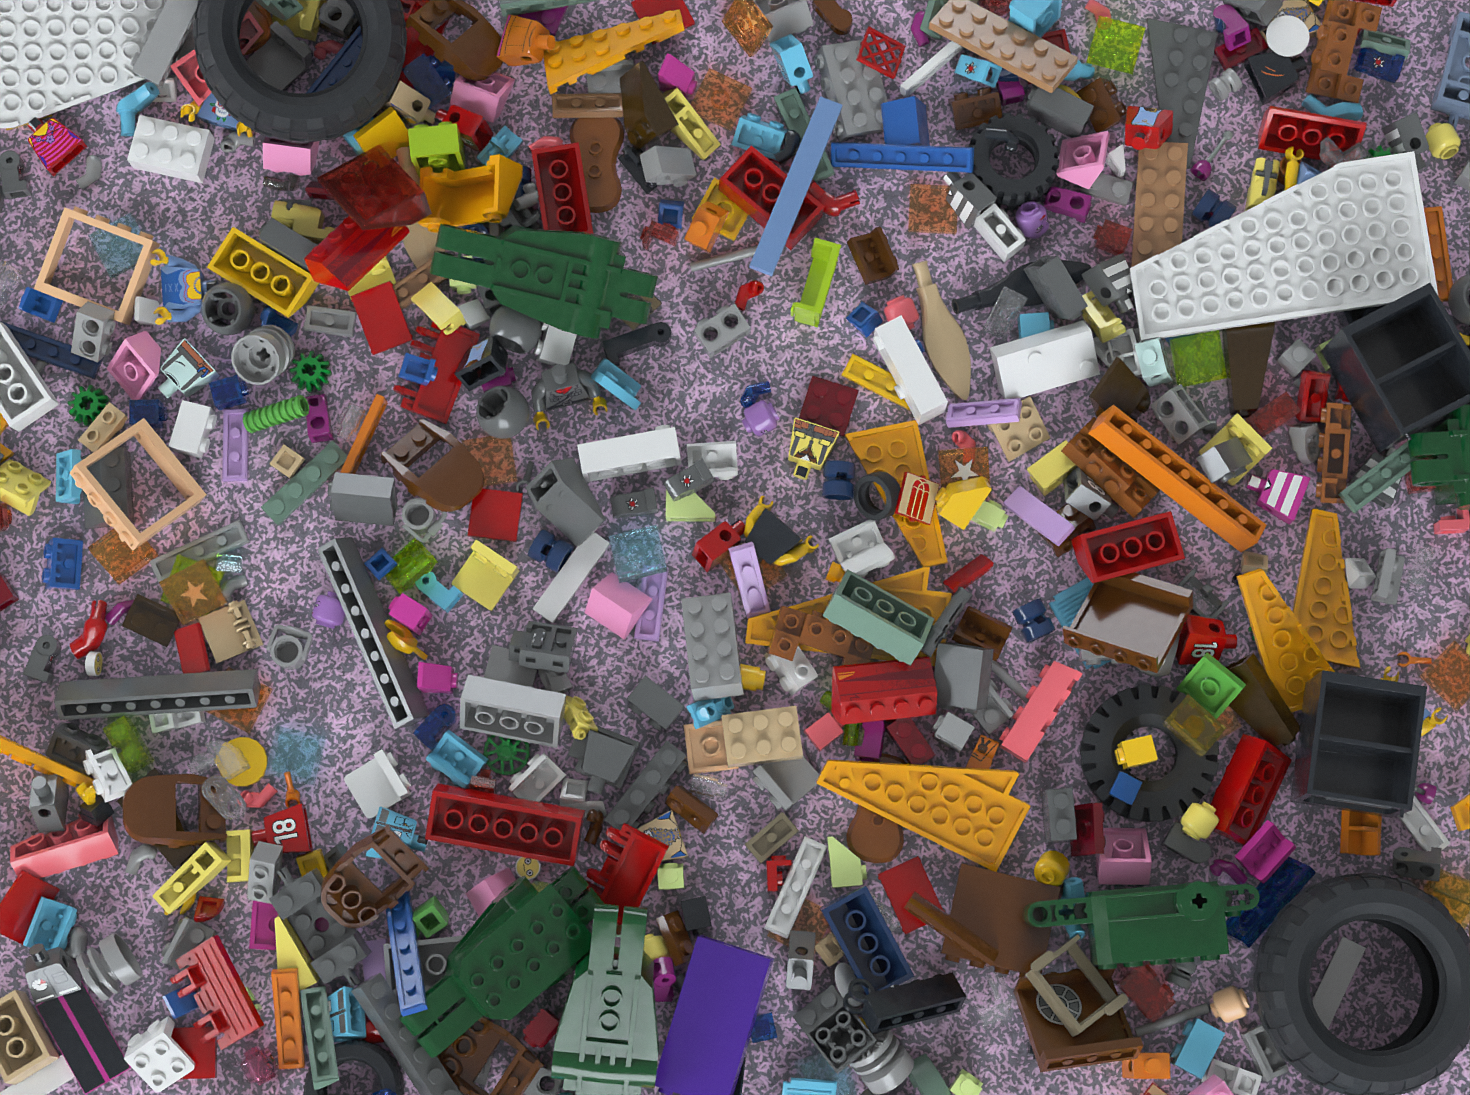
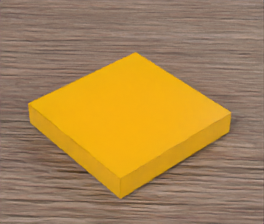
[353,106,409,170]
[692,178,748,241]

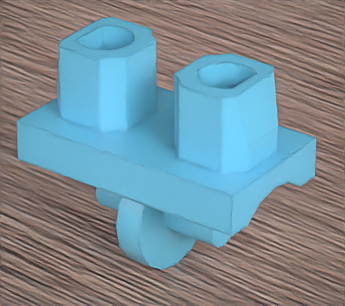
[476,126,523,166]
[686,697,734,729]

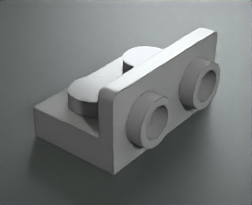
[587,57,634,94]
[1371,548,1405,605]
[972,679,1014,735]
[161,916,216,971]

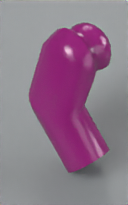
[910,11,930,48]
[1209,859,1248,885]

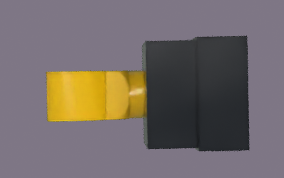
[76,782,114,827]

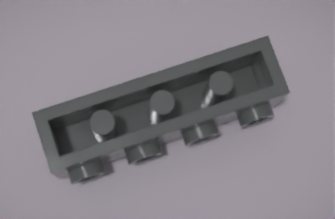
[604,740,687,830]

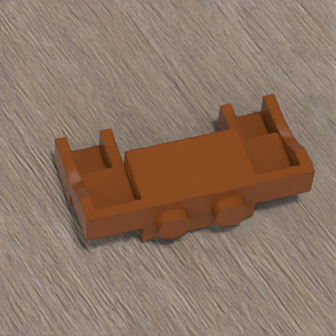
[1305,0,1382,103]
[1316,403,1352,503]
[1061,417,1160,518]
[767,606,874,666]

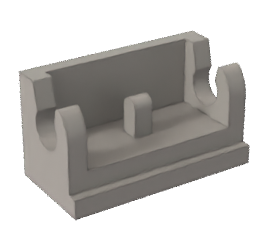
[1240,1024,1289,1082]

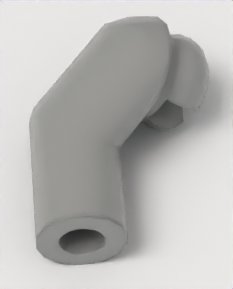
[220,131,256,153]
[513,183,539,211]
[125,844,157,875]

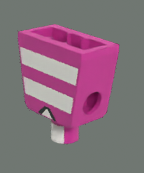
[1246,469,1311,525]

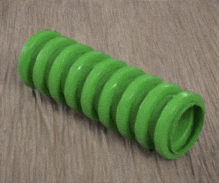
[243,395,309,433]

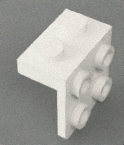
[828,519,895,577]
[344,749,411,819]
[124,1016,195,1092]

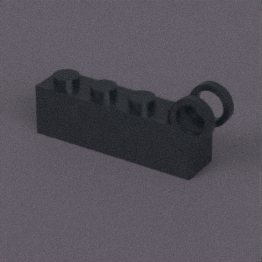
[843,972,967,1034]

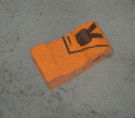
[965,734,999,769]

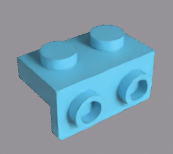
[426,730,489,788]
[23,896,77,950]

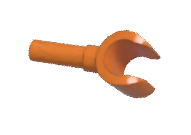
[1397,652,1432,668]
[284,771,300,808]

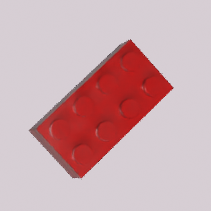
[718,145,825,250]

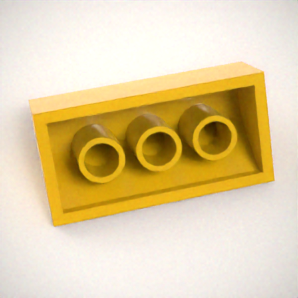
[207,227,319,318]

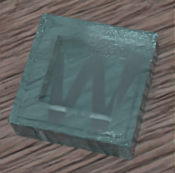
[216,554,242,573]

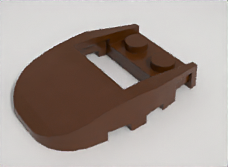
[405,0,503,81]
[381,418,485,512]
[123,774,227,848]
[321,824,429,928]
[437,1017,544,1095]

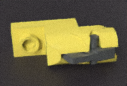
[1244,157,1280,212]
[271,199,336,244]

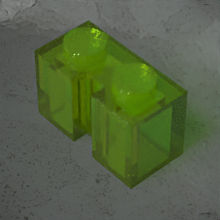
[103,716,155,774]

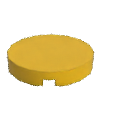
[218,737,268,787]

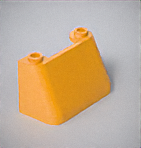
[418,154,523,233]

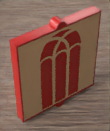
[895,472,940,525]

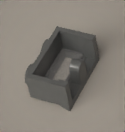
[1177,569,1229,619]

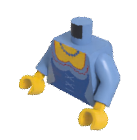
[150,249,218,325]

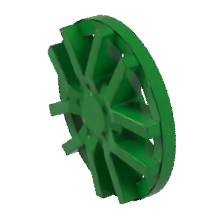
[483,735,530,776]

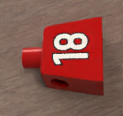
[1176,615,1237,665]
[252,804,313,853]

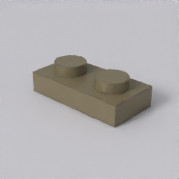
[744,812,799,864]

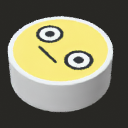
[85,651,103,676]
[515,857,541,880]

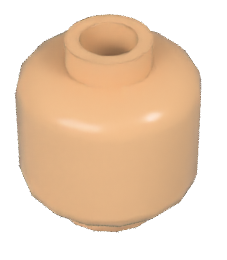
[1210,985,1250,1023]

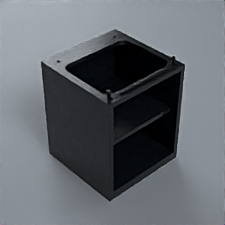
[1321,283,1470,453]
[1290,670,1427,818]

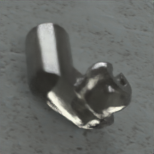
[263,174,301,191]

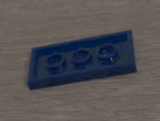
[1226,857,1316,948]

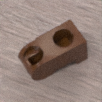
[812,0,852,35]

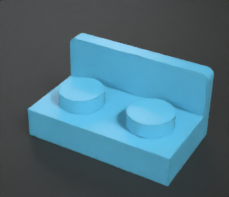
[731,113,788,160]
[591,358,641,411]
[56,449,82,504]

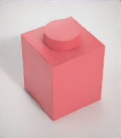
[804,712,844,752]

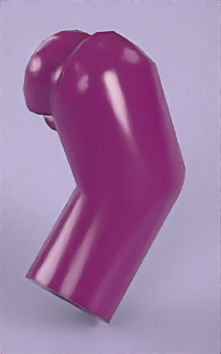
[105,599,134,625]

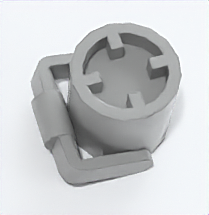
[402,498,447,543]
[266,625,313,670]

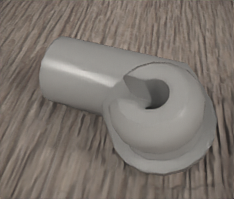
[76,155,102,190]
[217,574,249,606]
[64,927,87,960]

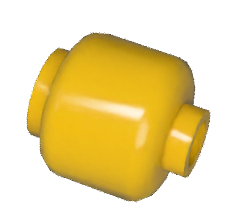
[1034,850,1070,887]

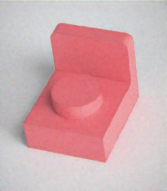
[1434,509,1470,534]

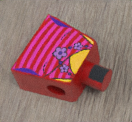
[28,117,87,177]

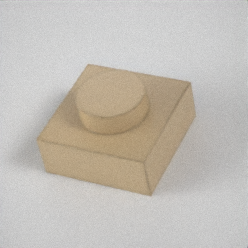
[270,444,305,479]
[1241,551,1268,575]
[815,932,844,967]

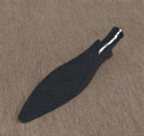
[951,260,1092,314]

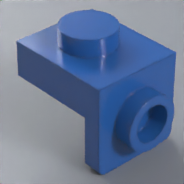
[18,287,63,323]
[260,306,298,337]
[398,353,438,386]

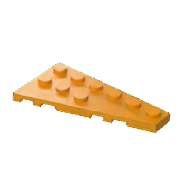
[543,9,685,95]

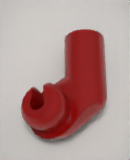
[734,280,764,311]

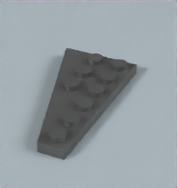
[1146,18,1218,169]

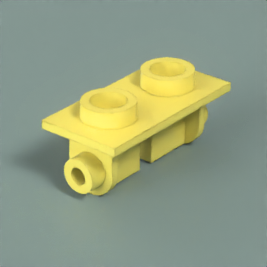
[564,695,598,740]

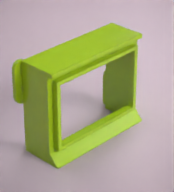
[791,238,841,327]

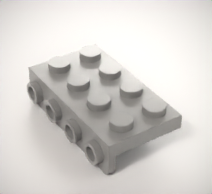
[814,39,888,142]

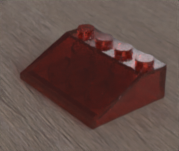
[317,144,432,230]

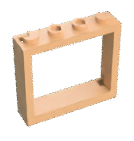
[34,206,160,325]
[69,418,207,551]

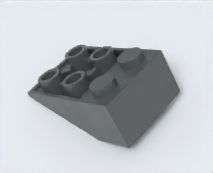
[525,458,606,546]
[792,985,878,1074]

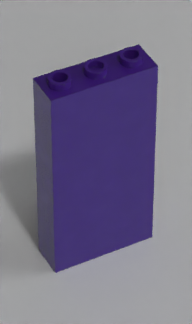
[655,935,774,1095]

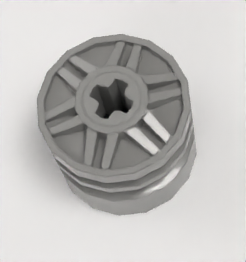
[231,325,295,385]
[76,932,143,1001]
[849,1029,914,1095]

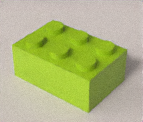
[408,122,467,178]

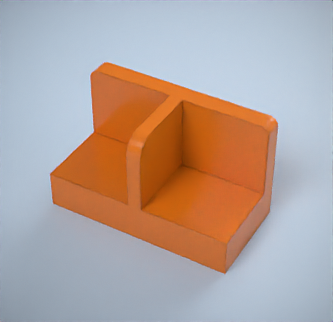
[1340,810,1382,856]

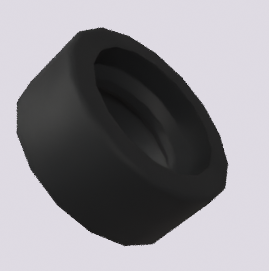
[854,471,901,521]

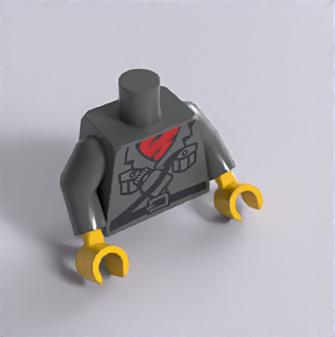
[531,363,608,430]

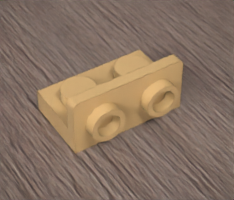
[78,402,128,452]

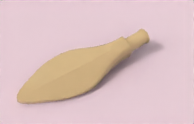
[396,147,445,268]
[912,260,971,400]

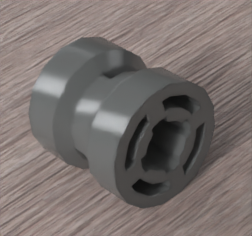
[1165,959,1198,990]

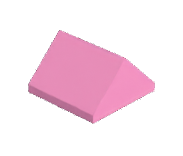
[1056,131,1109,189]
[584,572,652,640]
[466,867,516,917]

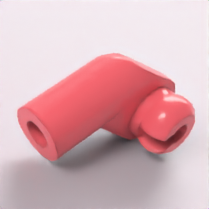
[1085,0,1112,30]
[239,783,278,808]

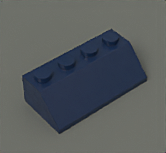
[819,886,914,996]

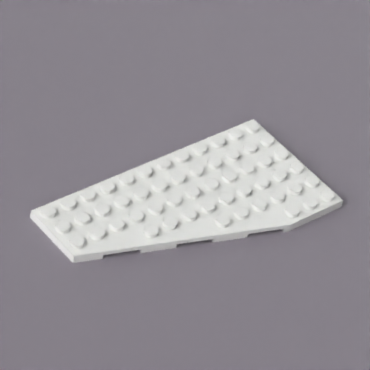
[0,0,195,129]
[1130,151,1438,341]

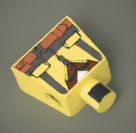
[788,417,839,480]

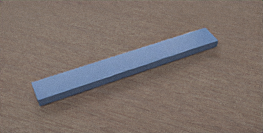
[749,96,843,276]

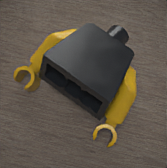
[744,495,819,566]

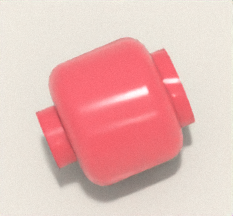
[884,295,919,330]

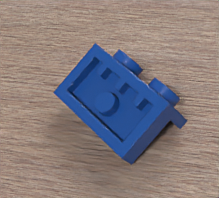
[42,538,83,590]

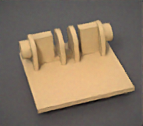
[987,396,1050,462]
[198,600,263,663]

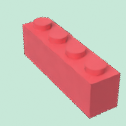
[170,11,264,106]
[999,661,1083,763]
[10,814,119,878]

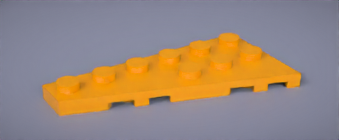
[845,420,948,567]
[1292,509,1360,669]
[1237,568,1335,712]

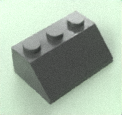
[81,447,135,529]

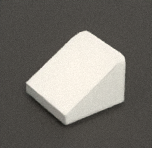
[151,75,177,102]
[1106,144,1126,179]
[134,296,159,325]
[458,299,491,331]
[1345,558,1376,589]
[560,778,588,806]

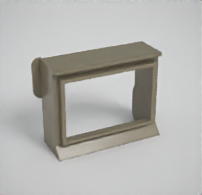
[1025,934,1128,1037]

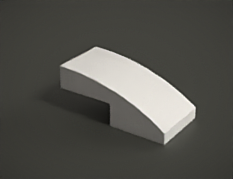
[149,711,206,734]
[1201,1058,1262,1095]

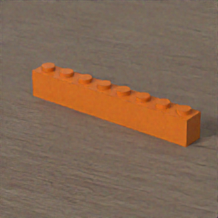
[1088,405,1267,552]

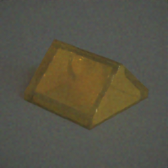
[1162,694,1226,757]
[1423,869,1470,929]

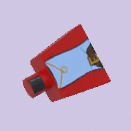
[1125,106,1173,150]

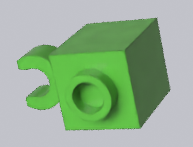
[412,895,449,938]

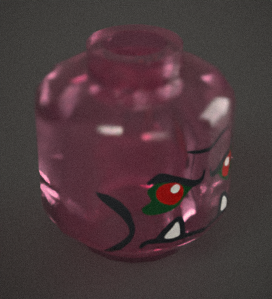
[240,1045,278,1086]

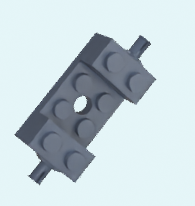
[1430,11,1470,130]

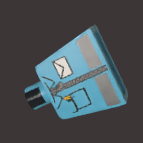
[769,34,813,94]
[366,807,428,859]
[327,986,366,1042]

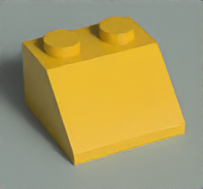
[935,476,992,530]

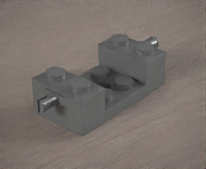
[269,866,372,987]

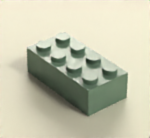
[823,569,934,665]

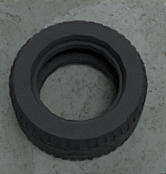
[303,1040,405,1095]

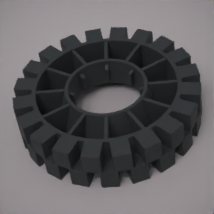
[1080,684,1220,822]

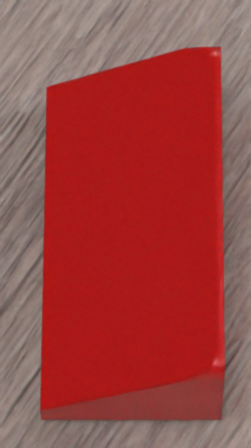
[1296,370,1331,422]
[943,554,994,596]
[174,622,210,674]

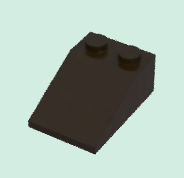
[620,60,679,150]
[1089,357,1151,423]

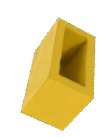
[1115,735,1158,769]

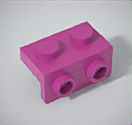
[1234,820,1296,883]

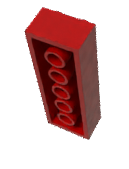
[425,783,586,866]

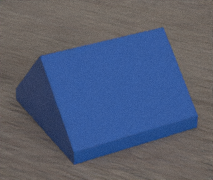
[881,96,930,146]

